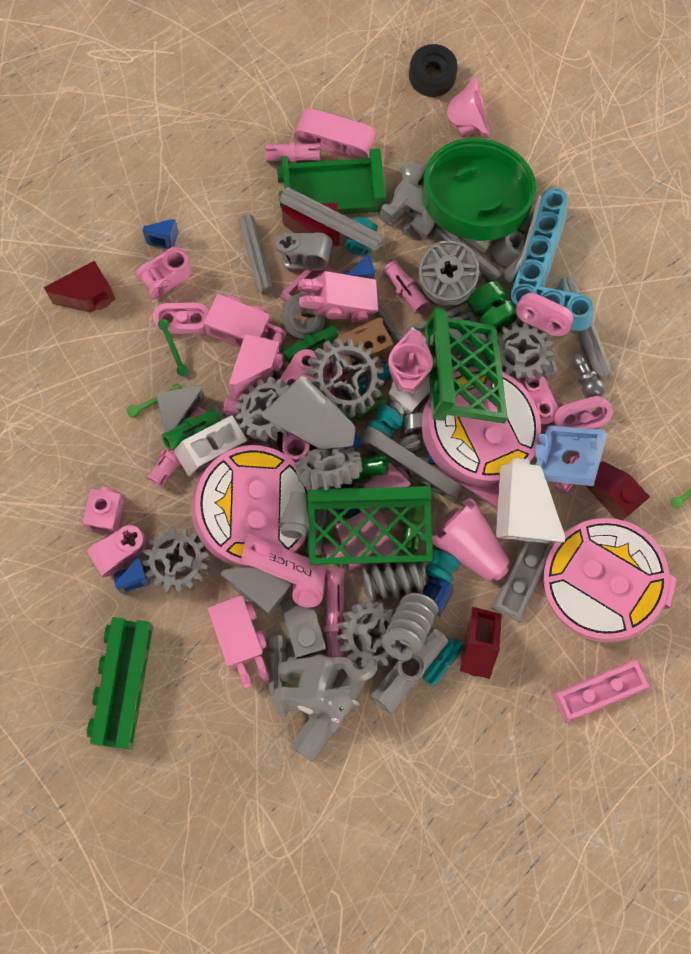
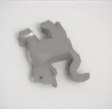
[380,160,436,240]
[272,654,378,723]

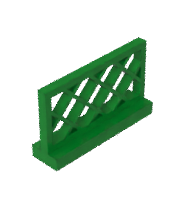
[425,308,508,424]
[307,486,433,565]

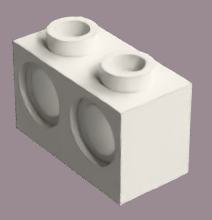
[174,415,247,477]

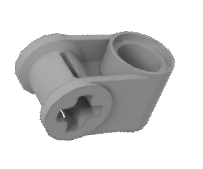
[275,232,333,271]

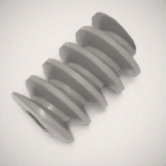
[361,562,426,603]
[382,593,439,661]

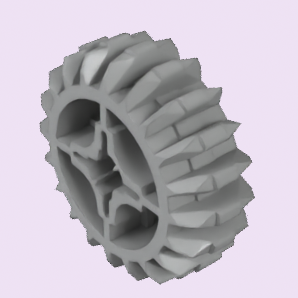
[305,337,384,417]

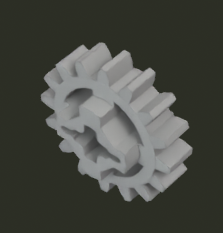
[491,322,554,383]
[235,377,289,442]
[295,447,363,490]
[142,527,210,594]
[336,601,394,668]

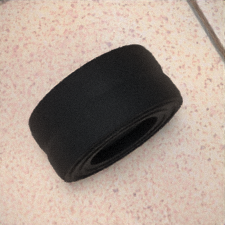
[409,44,458,97]

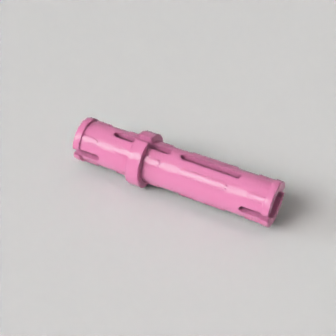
[146,406,207,488]
[323,568,345,658]

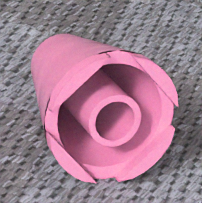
[432,497,510,581]

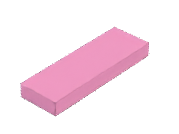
[552,659,651,723]

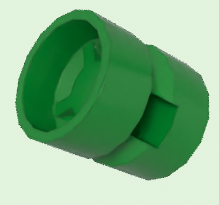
[467,281,518,333]

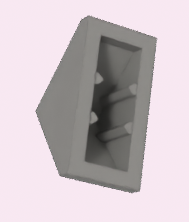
[156,385,205,432]

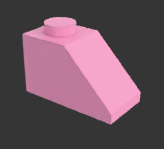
[229,334,283,399]

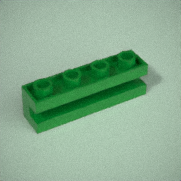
[87,617,153,750]

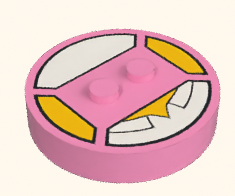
[422,367,541,486]
[191,445,311,567]
[544,518,670,643]

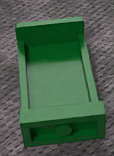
[277,148,386,214]

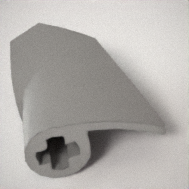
[492,195,542,283]
[262,374,356,449]

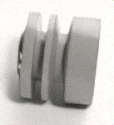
[419,240,479,308]

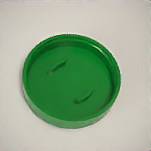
[422,138,536,241]

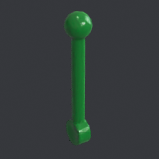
[157,319,188,376]

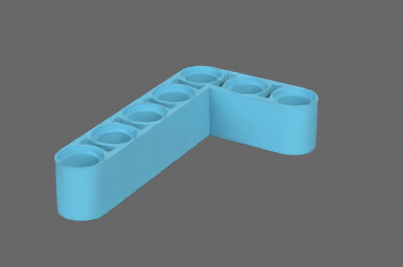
[511,188,593,331]

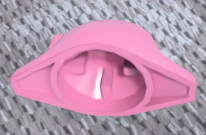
[447,76,490,138]
[389,329,433,393]

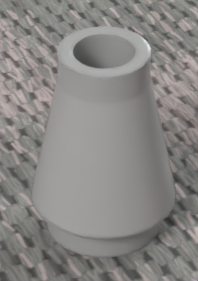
[279,491,309,539]

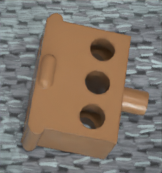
[337,318,394,373]

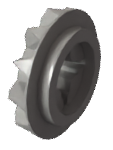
[280,293,326,339]

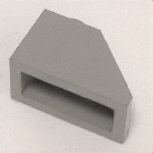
[221,567,292,617]
[280,599,326,659]

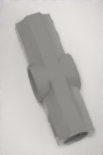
[370,626,449,714]
[290,669,365,762]

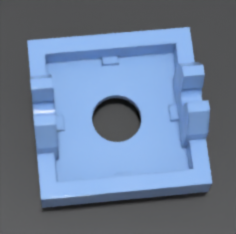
[535,425,607,486]

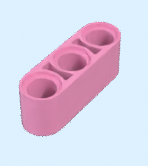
[294,108,377,159]

